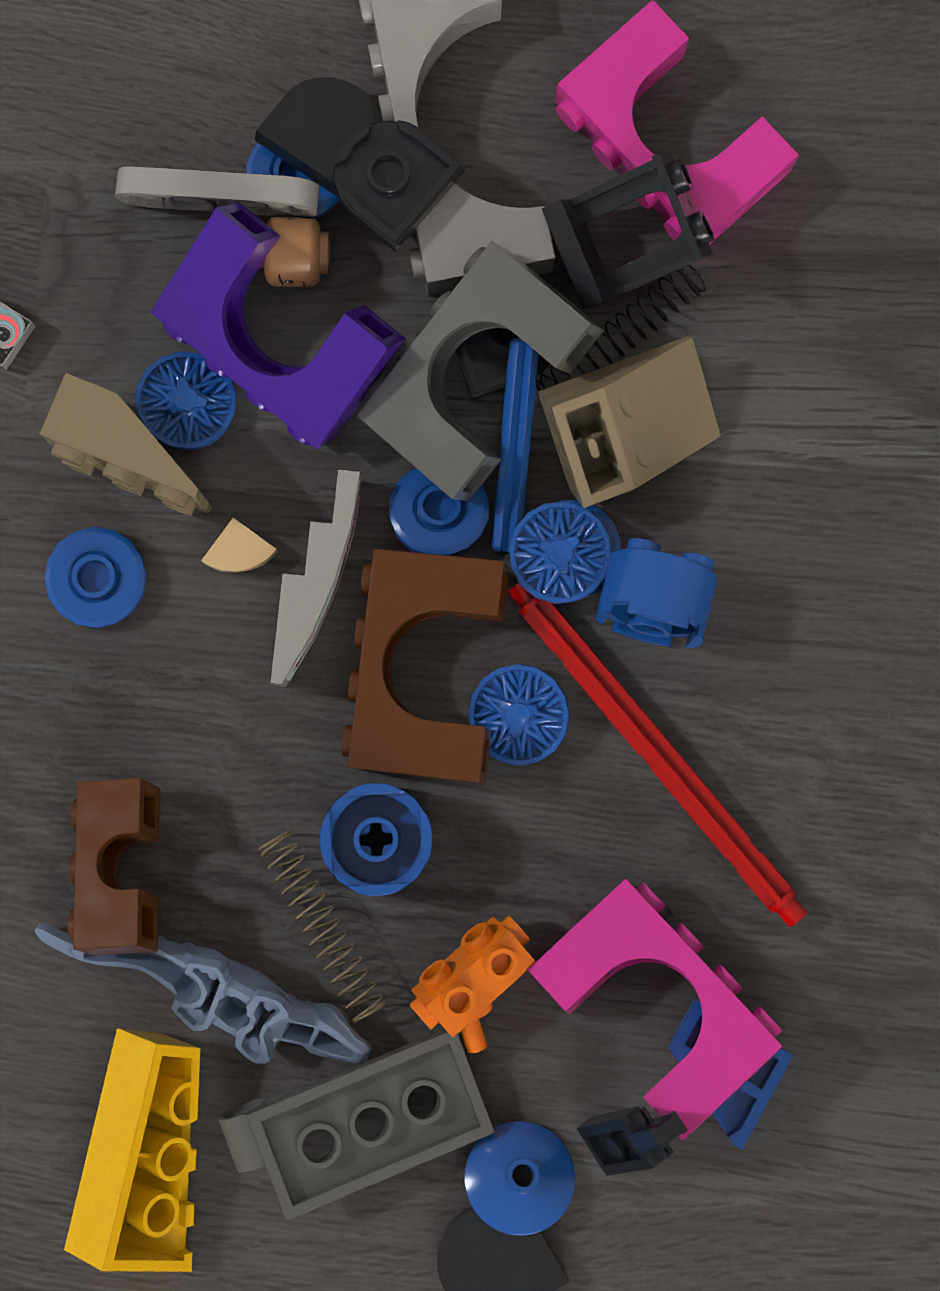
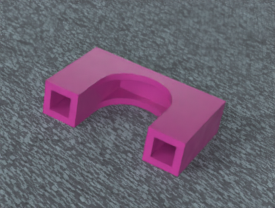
[555,0,799,245]
[528,879,782,1141]

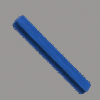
[491,337,538,552]

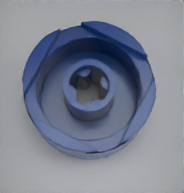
[595,538,718,648]
[320,783,433,896]

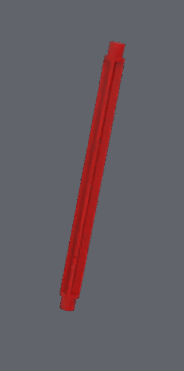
[508,583,808,928]

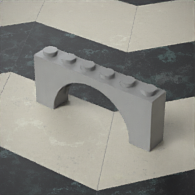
[359,0,555,296]

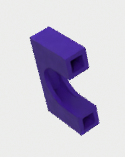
[150,202,406,449]

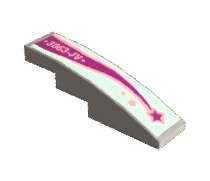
[270,470,362,687]

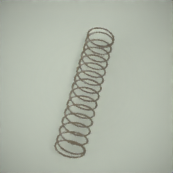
[257,830,387,1023]

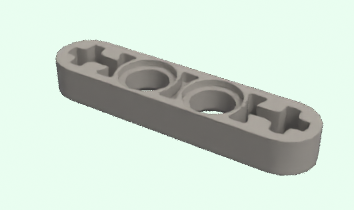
[115,166,320,217]

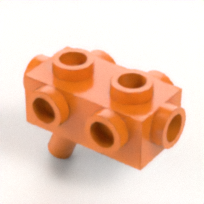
[409,915,536,1053]

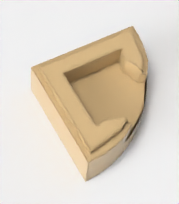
[201,518,278,572]

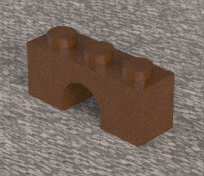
[68,778,160,956]

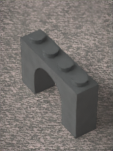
[357,241,604,501]

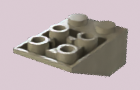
[538,335,721,508]
[39,373,212,516]

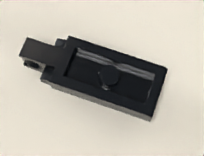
[576,1106,688,1176]

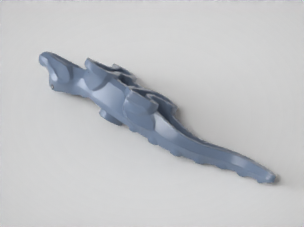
[35,923,372,1064]

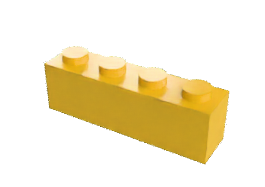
[64,1028,200,1272]

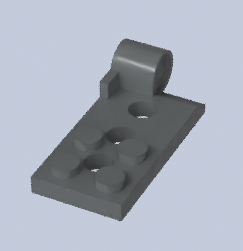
[218,1029,495,1221]

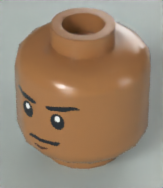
[260,217,330,288]

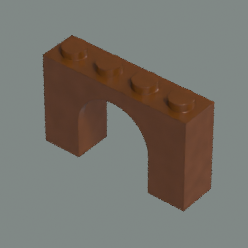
[342,549,510,784]

